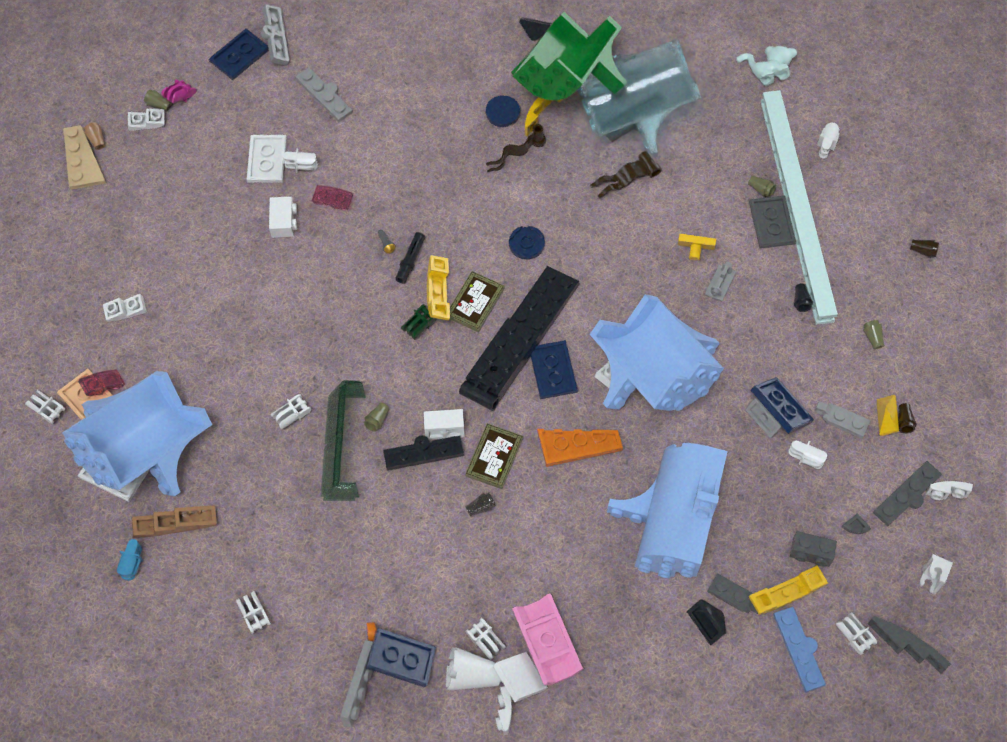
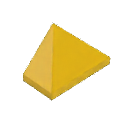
[877,395,899,436]

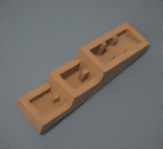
[132,505,217,538]

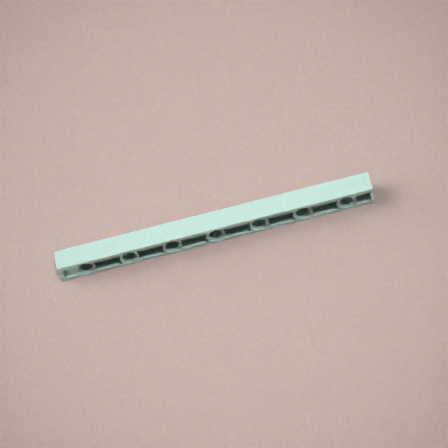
[761,90,838,325]

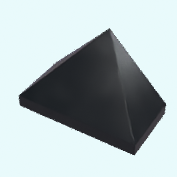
[519,17,552,41]
[686,599,726,646]

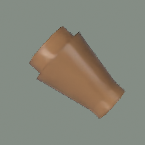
[84,122,105,150]

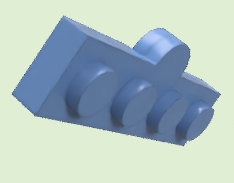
[773,607,826,693]

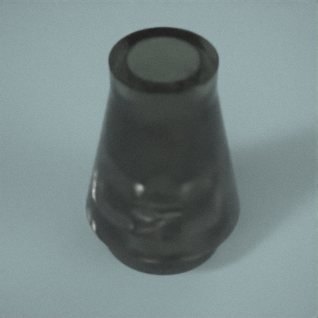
[465,492,496,517]

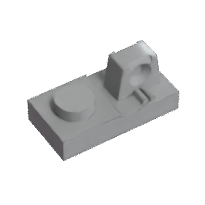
[745,397,782,439]

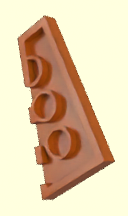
[537,429,623,467]

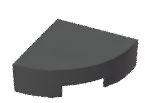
[842,513,871,534]

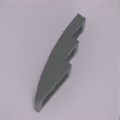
[868,616,951,674]

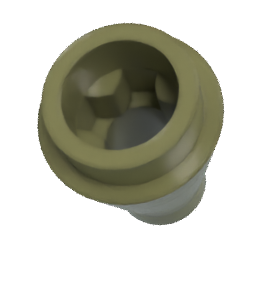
[144,90,172,111]
[748,175,776,197]
[863,320,885,349]
[364,403,389,432]

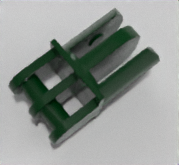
[401,304,437,340]

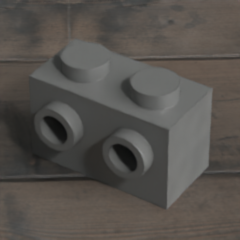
[789,531,837,567]

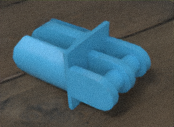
[117,539,143,581]

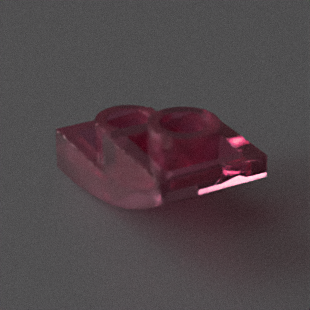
[311,185,353,210]
[78,369,125,396]

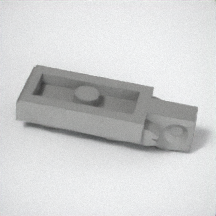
[814,401,870,439]

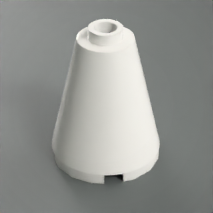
[446,647,502,690]

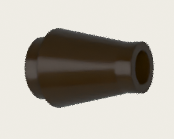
[910,239,939,258]
[898,403,917,433]

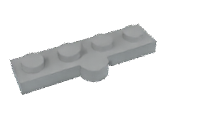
[260,4,289,66]
[295,68,353,123]
[340,640,373,727]

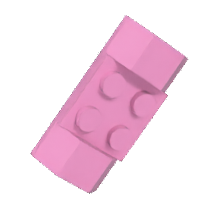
[512,593,583,686]

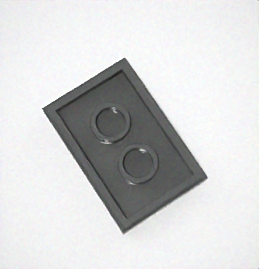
[749,195,796,249]

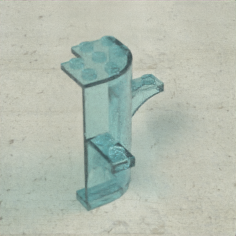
[577,39,701,155]

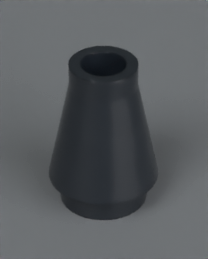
[794,283,813,312]

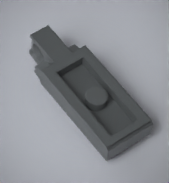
[707,573,759,615]

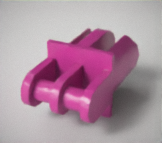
[161,79,197,104]

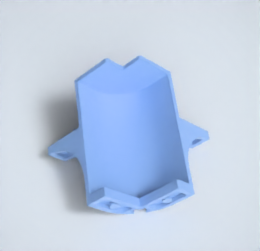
[590,294,724,411]
[62,371,212,497]
[607,443,728,578]

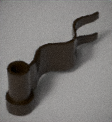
[486,124,546,173]
[590,151,662,198]

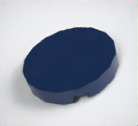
[485,95,520,127]
[509,226,545,260]

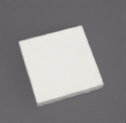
[493,652,548,702]

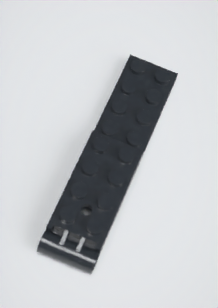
[459,266,579,411]

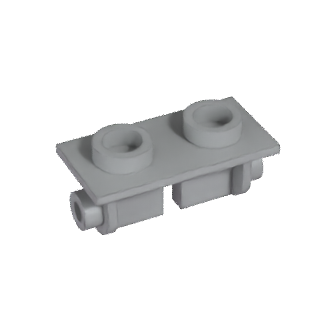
[705,262,736,302]

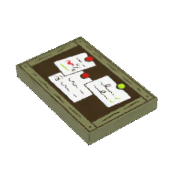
[450,271,505,333]
[465,423,523,489]

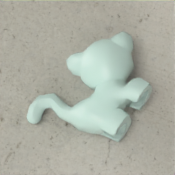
[736,46,797,86]

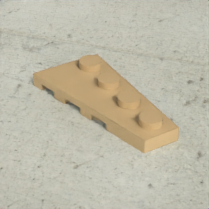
[63,125,106,190]

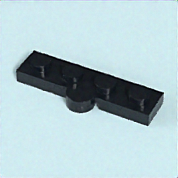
[383,435,464,471]

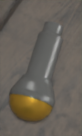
[378,229,395,254]

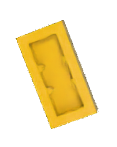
[678,234,716,260]

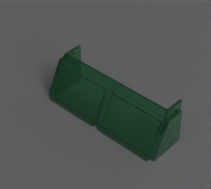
[321,380,366,501]

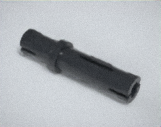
[395,232,425,284]

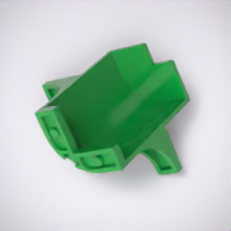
[511,11,627,101]

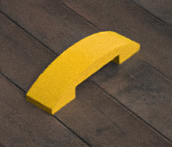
[525,97,563,137]
[427,255,450,321]
[749,565,828,615]

